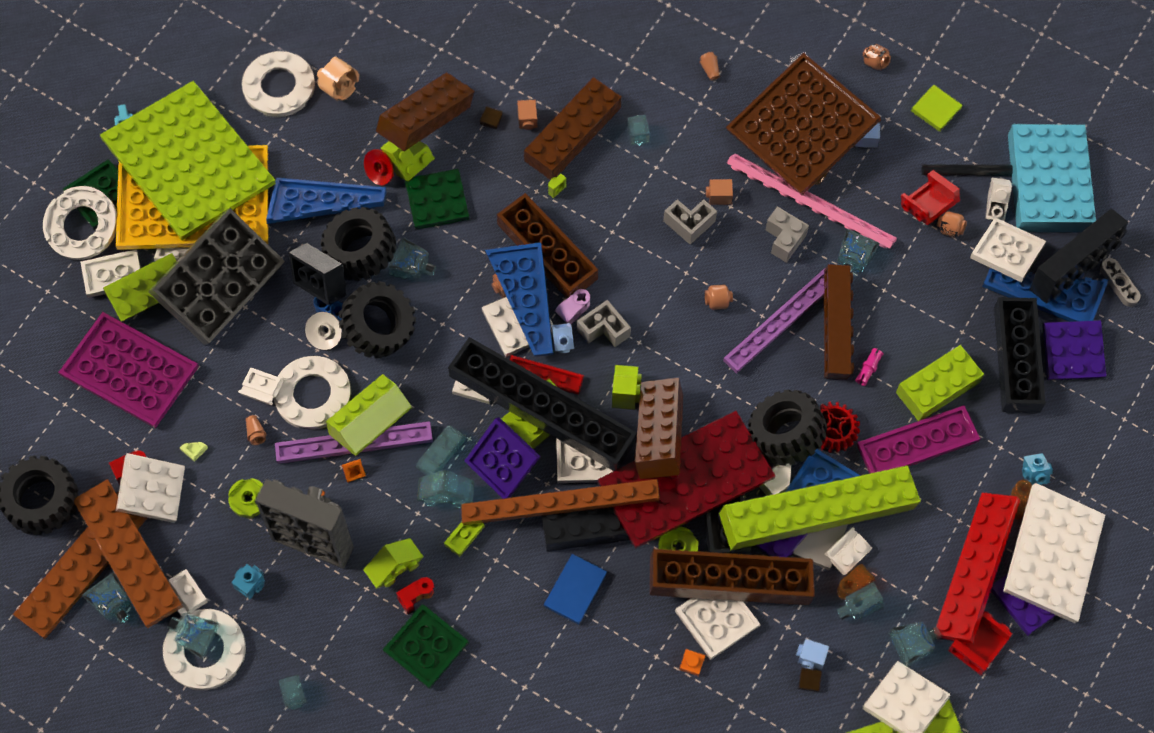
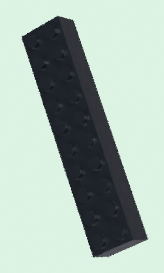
[448,337,637,471]

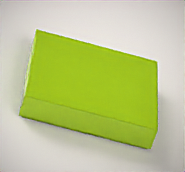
[911,85,962,132]

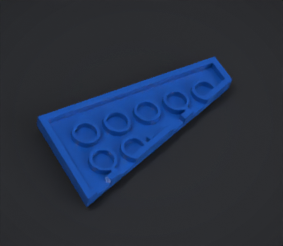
[266,178,386,224]
[485,243,554,357]
[982,268,1109,322]

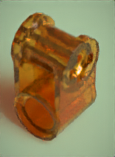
[1011,480,1032,519]
[837,563,876,600]

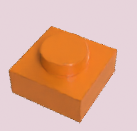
[679,649,705,676]

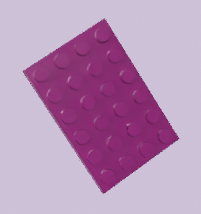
[58,312,199,429]

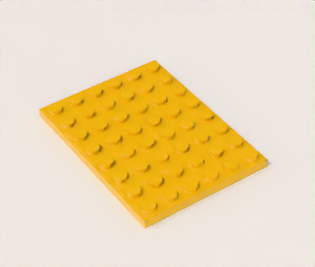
[116,145,269,250]

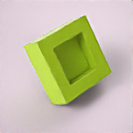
[548,174,566,198]

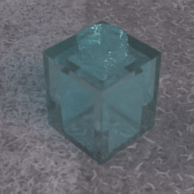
[627,115,650,145]
[278,675,307,709]

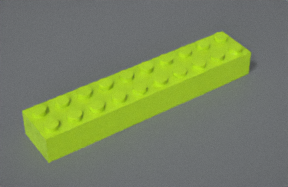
[719,465,921,551]

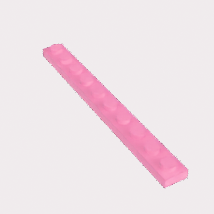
[727,154,897,248]

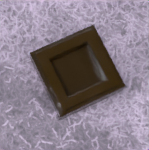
[480,107,503,129]
[798,668,822,693]

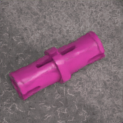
[855,348,883,386]

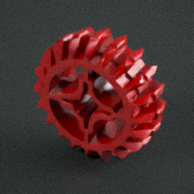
[820,401,860,453]

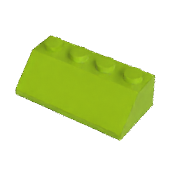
[326,374,412,456]

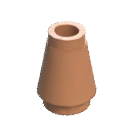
[700,52,720,80]
[246,415,267,445]

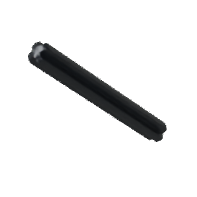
[921,164,1013,175]

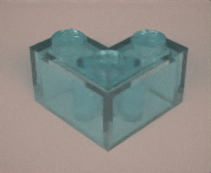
[417,470,474,508]

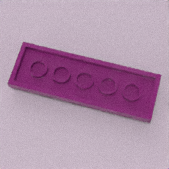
[857,406,980,474]

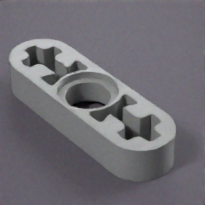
[1100,258,1141,307]

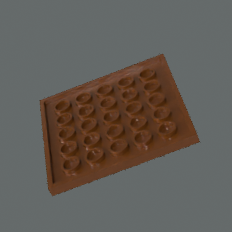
[726,53,881,196]

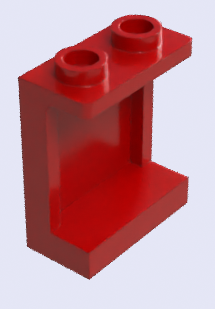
[901,170,960,226]
[948,611,1013,675]

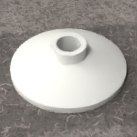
[305,312,342,350]

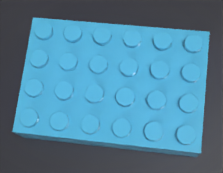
[1008,124,1096,232]

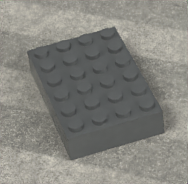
[148,208,285,345]
[255,479,354,569]

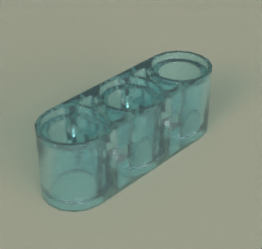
[416,425,466,479]

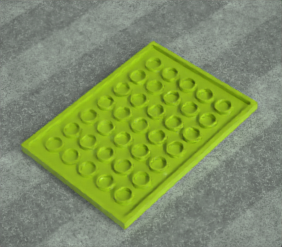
[100,81,276,240]

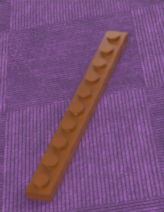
[461,479,660,525]

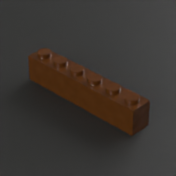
[824,264,854,380]

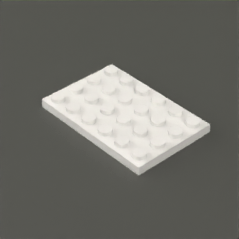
[1003,483,1105,623]

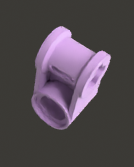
[555,289,590,324]

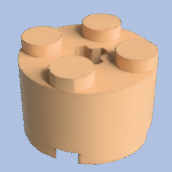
[317,57,359,101]

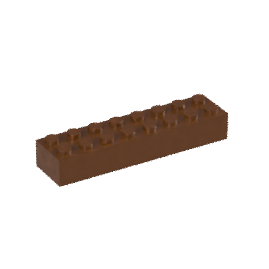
[650,549,814,605]

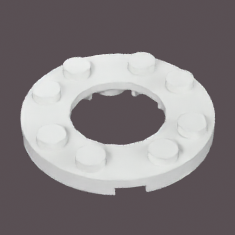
[242,51,315,117]
[43,186,117,260]
[274,356,351,430]
[163,609,246,690]

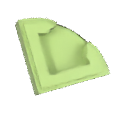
[180,442,208,462]

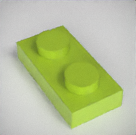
[444,522,485,557]

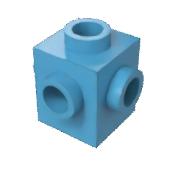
[1022,453,1053,486]
[231,564,265,599]

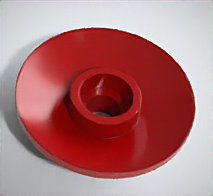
[364,149,394,185]

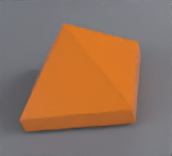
[342,459,366,483]

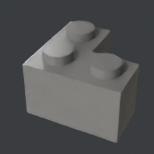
[663,199,717,244]
[765,206,809,263]
[577,300,631,347]

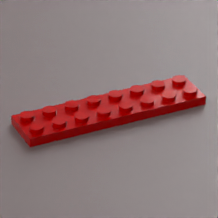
[934,493,1020,644]

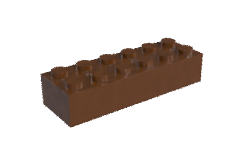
[376,72,475,151]
[524,77,622,180]
[497,193,598,299]
[635,378,683,479]

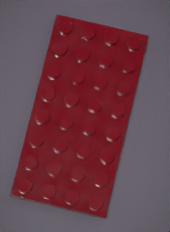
[598,411,775,549]

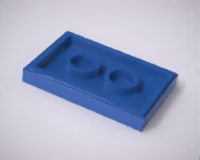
[544,554,607,625]

